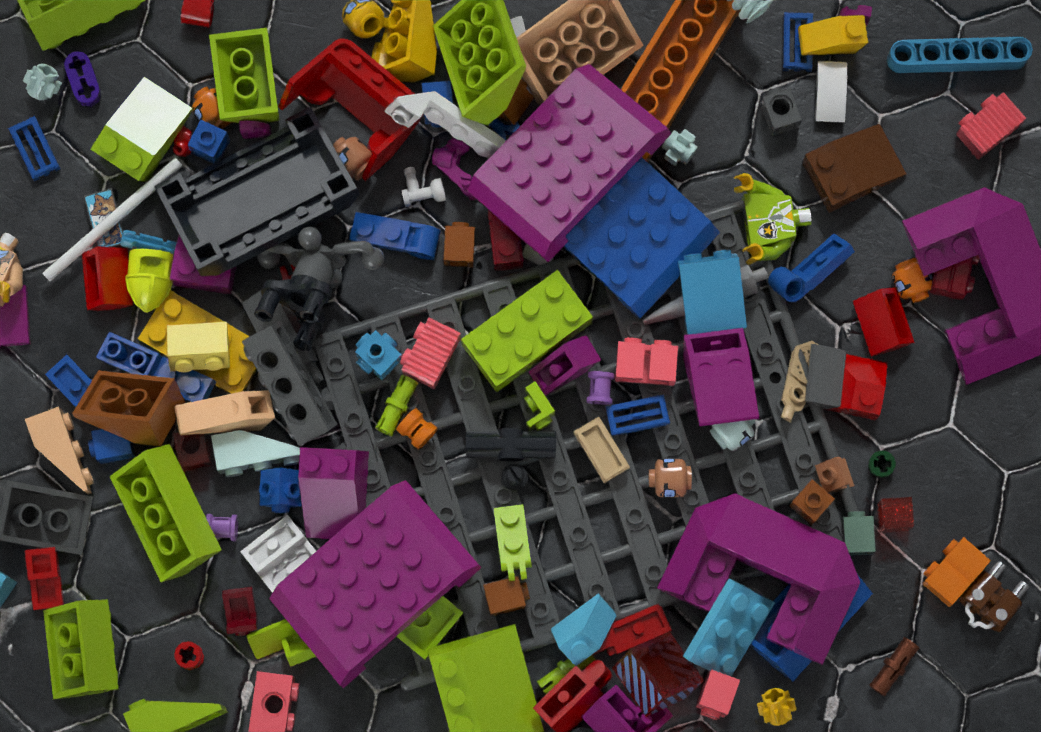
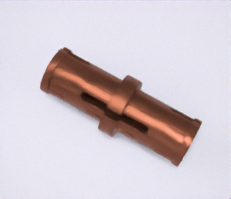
[869,637,920,697]

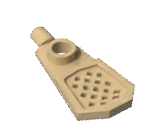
[781,341,818,423]

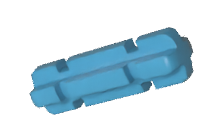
[120,230,177,257]

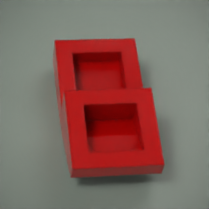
[25,547,65,610]

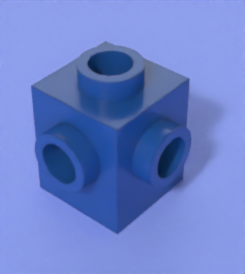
[259,468,302,513]

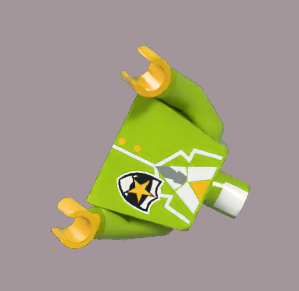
[734,173,811,265]

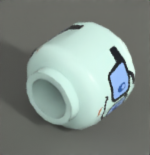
[710,419,756,451]

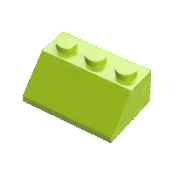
[209,28,280,123]
[43,599,118,700]

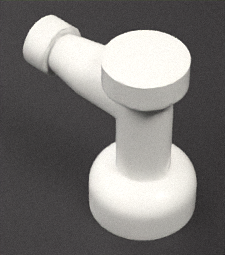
[402,167,446,207]

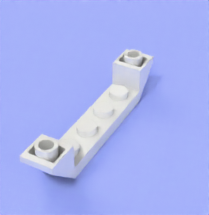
[384,91,506,159]

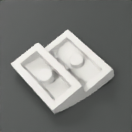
[240,515,316,593]

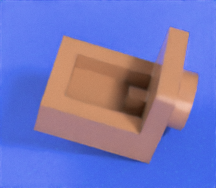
[815,457,854,493]

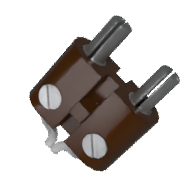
[960,561,1029,632]

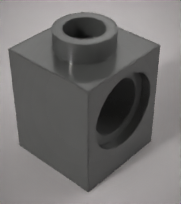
[760,87,802,136]

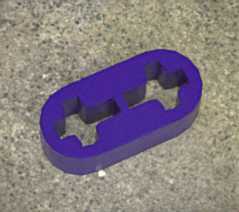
[64,51,101,107]

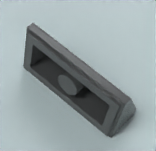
[805,344,846,409]

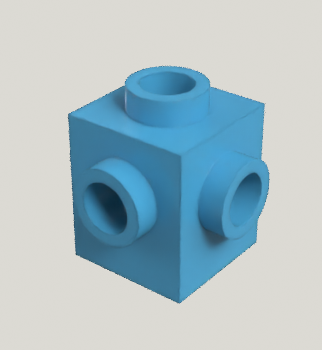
[355,330,402,380]

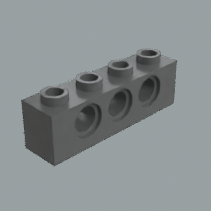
[242,320,337,446]

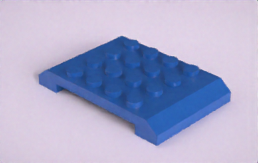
[563,157,720,319]

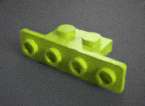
[247,619,316,667]

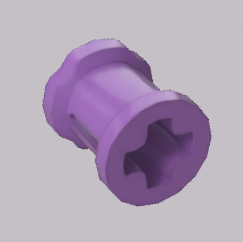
[587,371,615,405]
[206,514,238,541]

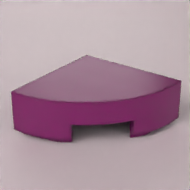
[840,5,872,25]
[239,121,271,139]

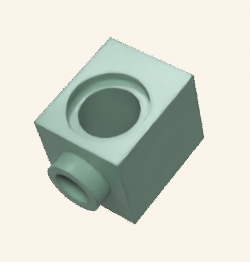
[841,511,875,556]

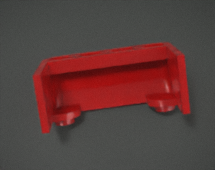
[278,39,423,181]

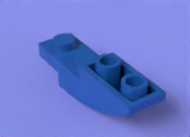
[96,332,216,402]

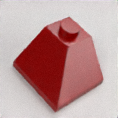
[824,354,887,420]

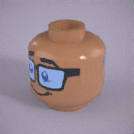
[333,137,372,180]
[648,459,692,497]

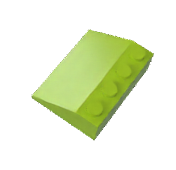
[433,0,526,125]
[428,624,544,732]

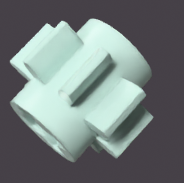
[23,64,62,100]
[662,129,698,166]

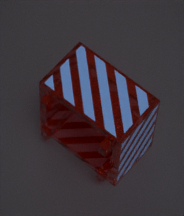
[612,632,704,717]

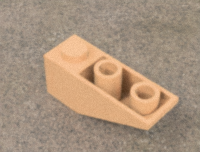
[174,390,275,435]
[25,407,94,495]

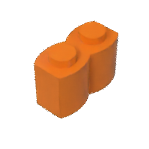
[922,537,991,607]

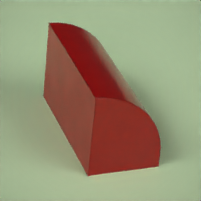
[82,246,133,311]
[853,288,915,356]

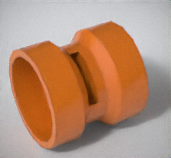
[396,408,438,450]

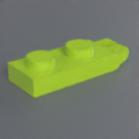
[494,504,532,581]

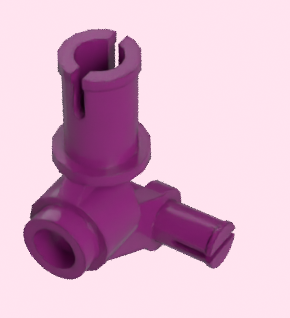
[432,136,476,200]

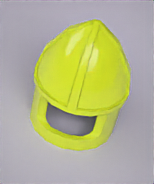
[125,249,173,313]

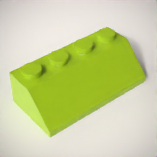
[17,0,145,51]

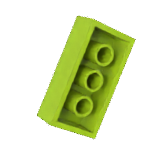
[461,270,593,392]
[110,444,222,583]

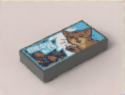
[84,188,124,248]

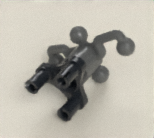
[254,226,385,351]

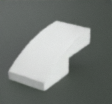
[815,61,847,122]

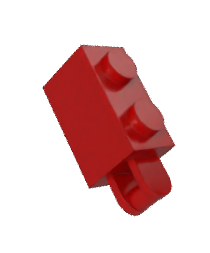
[533,660,612,732]

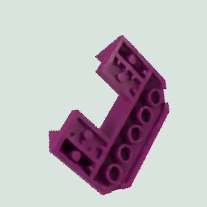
[902,187,1041,385]
[657,493,860,665]

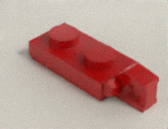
[592,604,672,656]

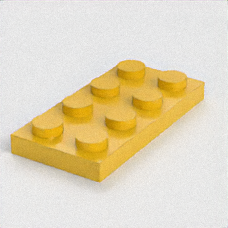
[138,290,257,394]

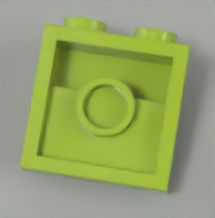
[397,596,463,660]

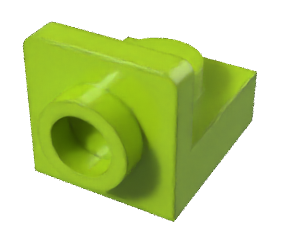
[524,381,555,431]

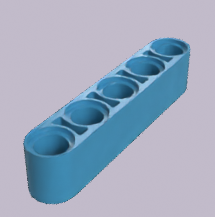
[887,37,1033,73]

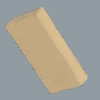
[573,417,630,484]

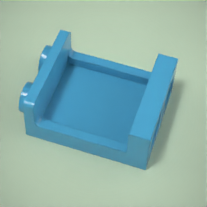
[678,250,747,335]

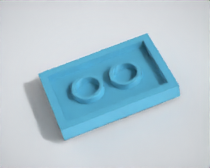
[683,578,775,676]

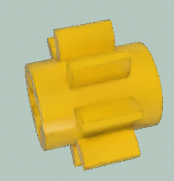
[757,688,797,726]

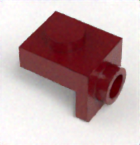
[222,586,258,636]

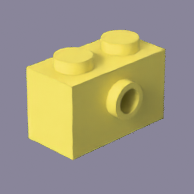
[167,322,230,373]

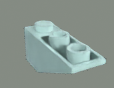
[211,430,300,477]

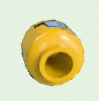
[342,0,385,38]

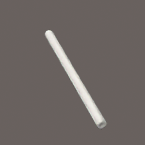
[42,158,183,281]

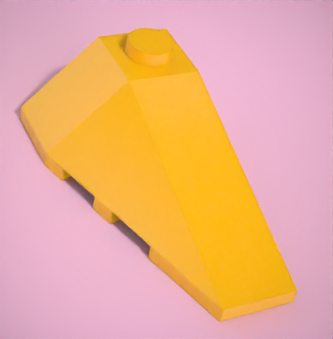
[372,0,437,82]

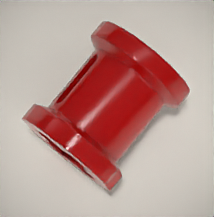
[174,641,205,670]

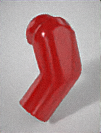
[173,125,192,157]

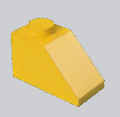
[798,15,868,55]

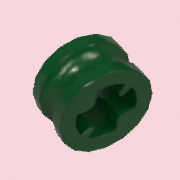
[868,451,896,478]

